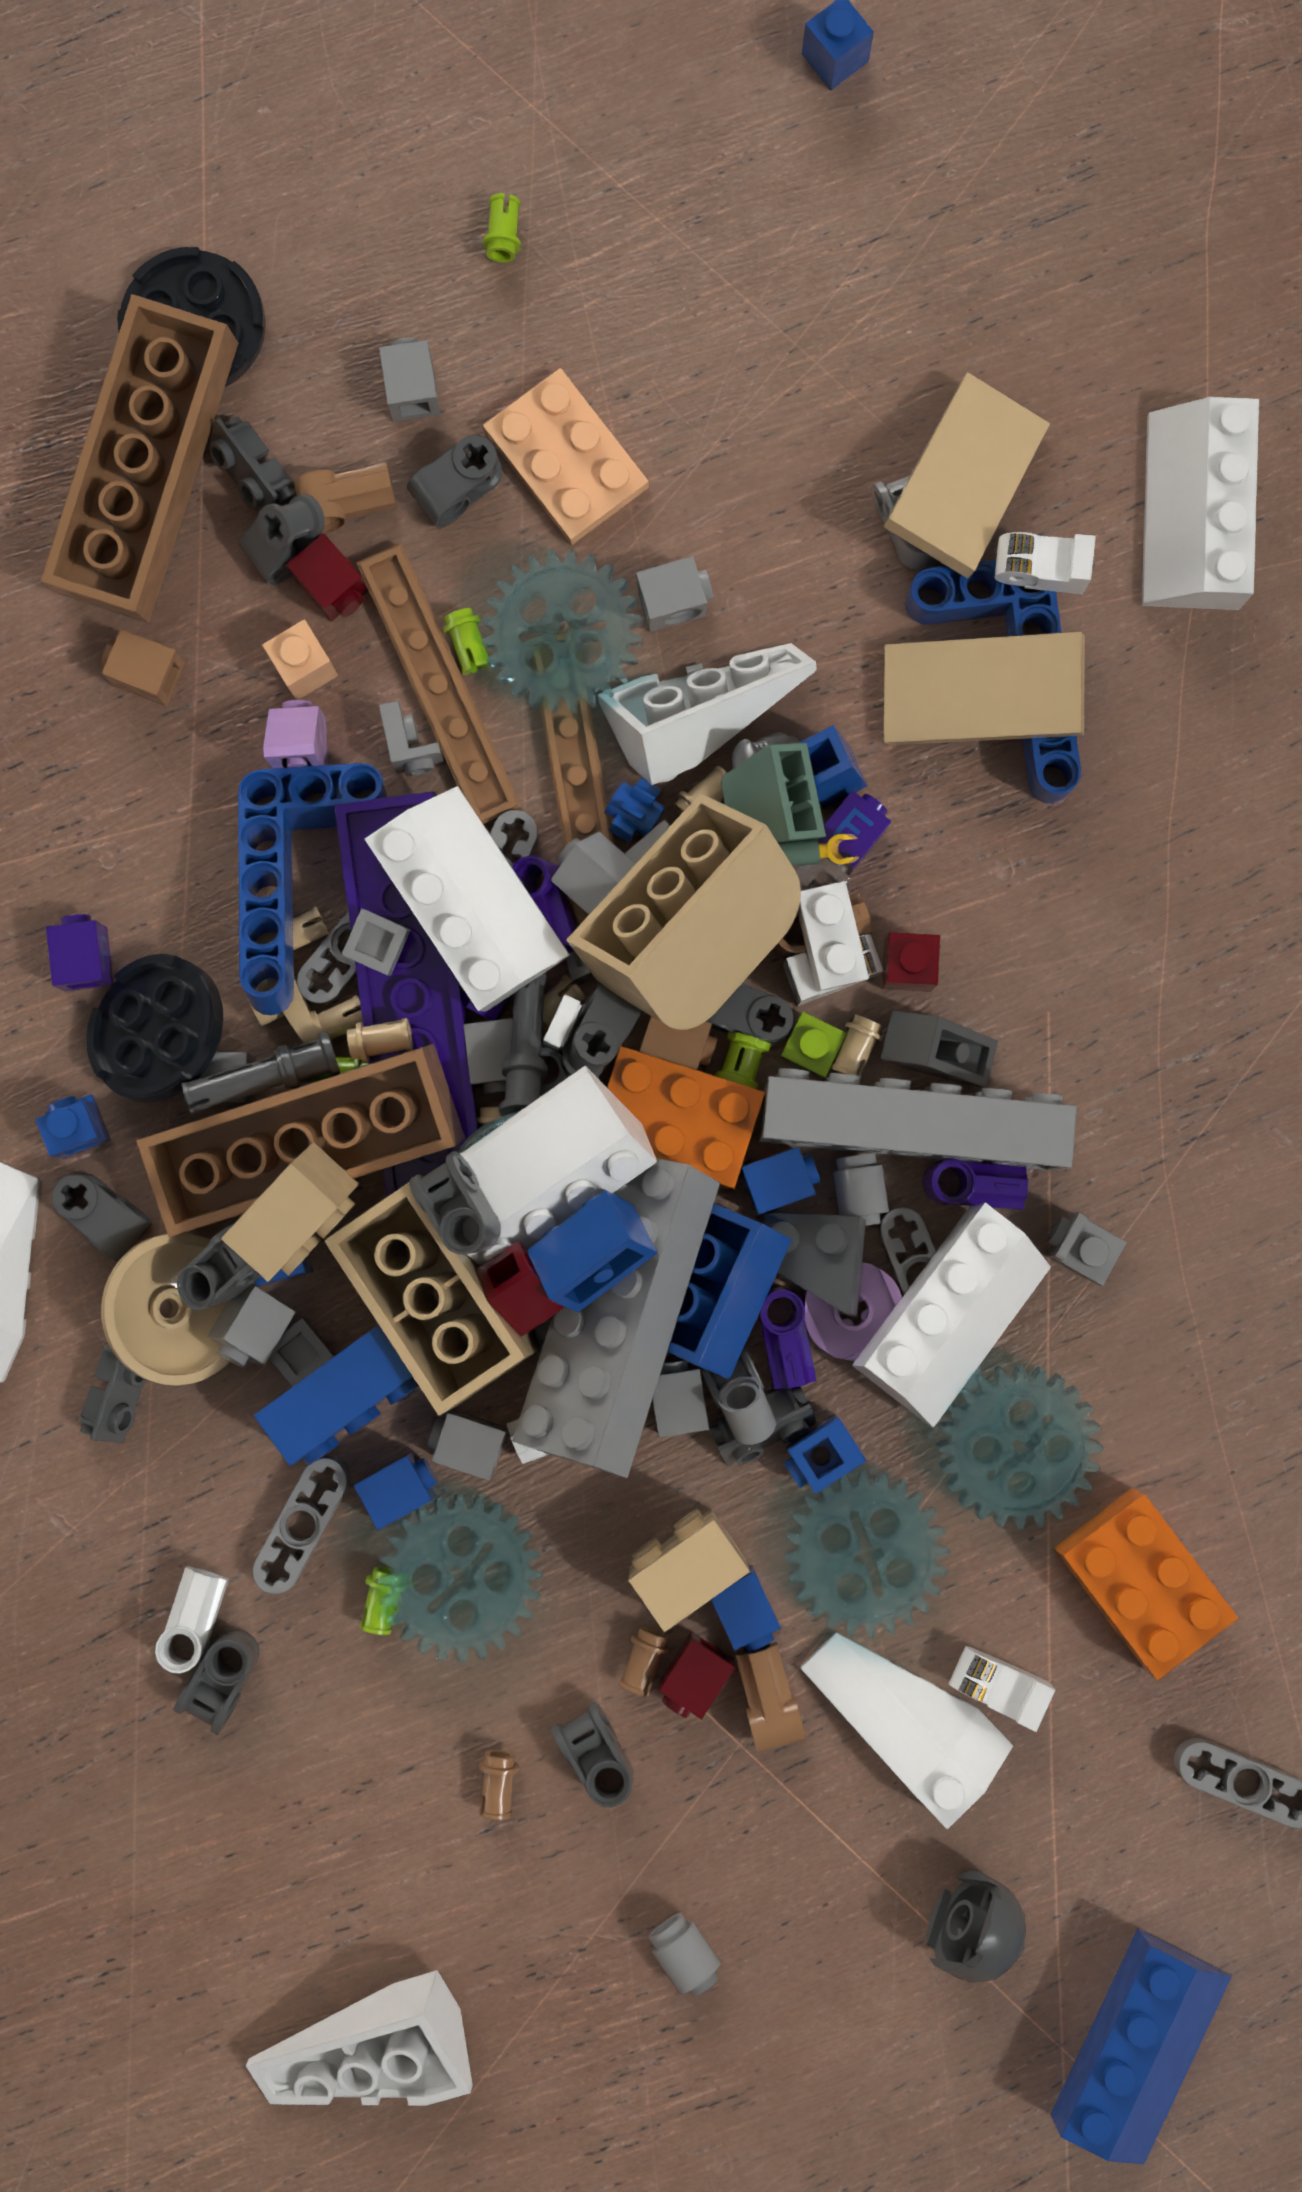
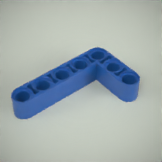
[906,560,1081,804]
[238,763,387,1015]

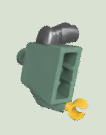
[721,732,859,866]

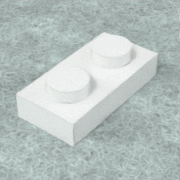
[797,881,869,992]

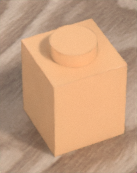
[262,619,338,700]

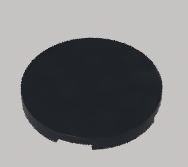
[117,247,266,387]
[87,954,223,1103]

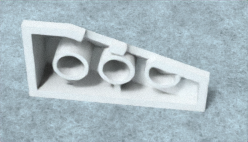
[598,643,817,785]
[0,1162,41,1383]
[800,1632,1013,1829]
[246,1970,473,2106]

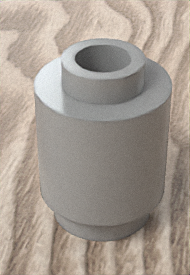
[833,1153,889,1226]
[648,1913,721,1996]

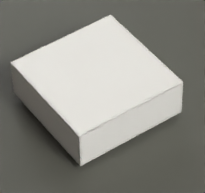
[543,994,582,1053]

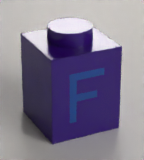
[818,790,892,875]
[46,914,114,992]

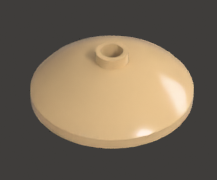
[101,1233,230,1386]

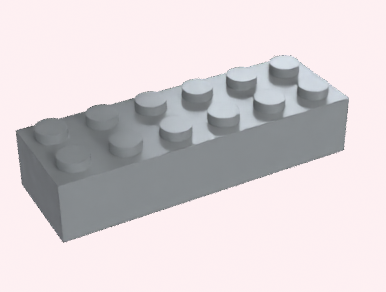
[759,1068,1077,1171]
[512,1158,720,1478]

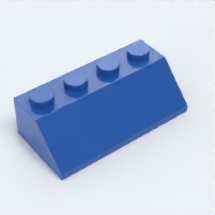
[1050,1928,1231,2165]

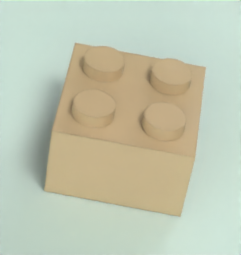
[221,1142,359,1282]
[628,1509,750,1632]

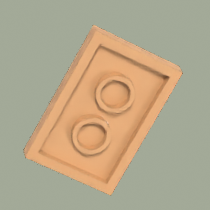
[483,368,649,545]

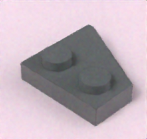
[764,1213,866,1316]

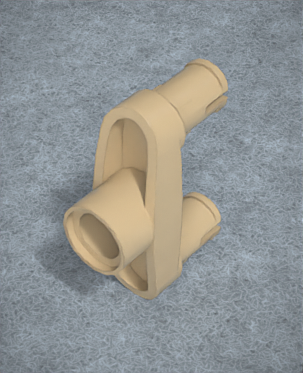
[247,906,363,1043]

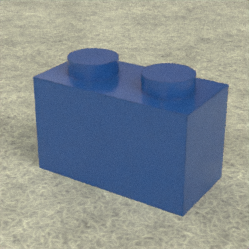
[527,1190,657,1313]

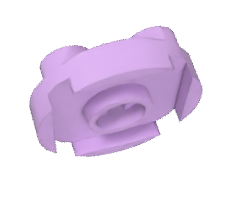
[803,1262,902,1361]

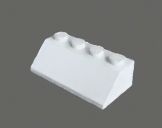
[1141,397,1259,610]
[365,786,570,1011]
[460,1066,657,1266]
[852,1202,1051,1428]

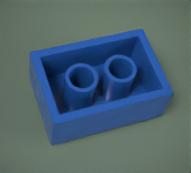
[667,1203,792,1379]
[254,1324,419,1466]

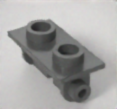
[208,417,296,513]
[78,1343,147,1443]
[709,1386,817,1466]

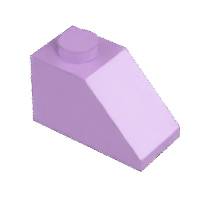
[263,700,328,769]

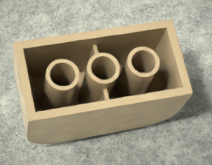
[566,793,801,1030]
[324,1182,539,1416]

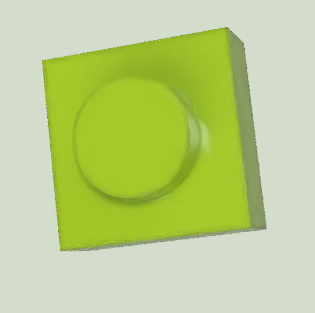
[780,1012,847,1079]

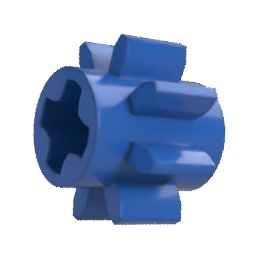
[604,777,666,842]

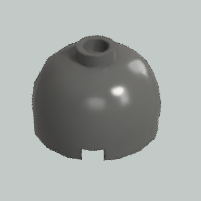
[926,1870,1026,1983]

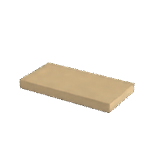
[883,372,1050,578]
[884,632,1085,745]

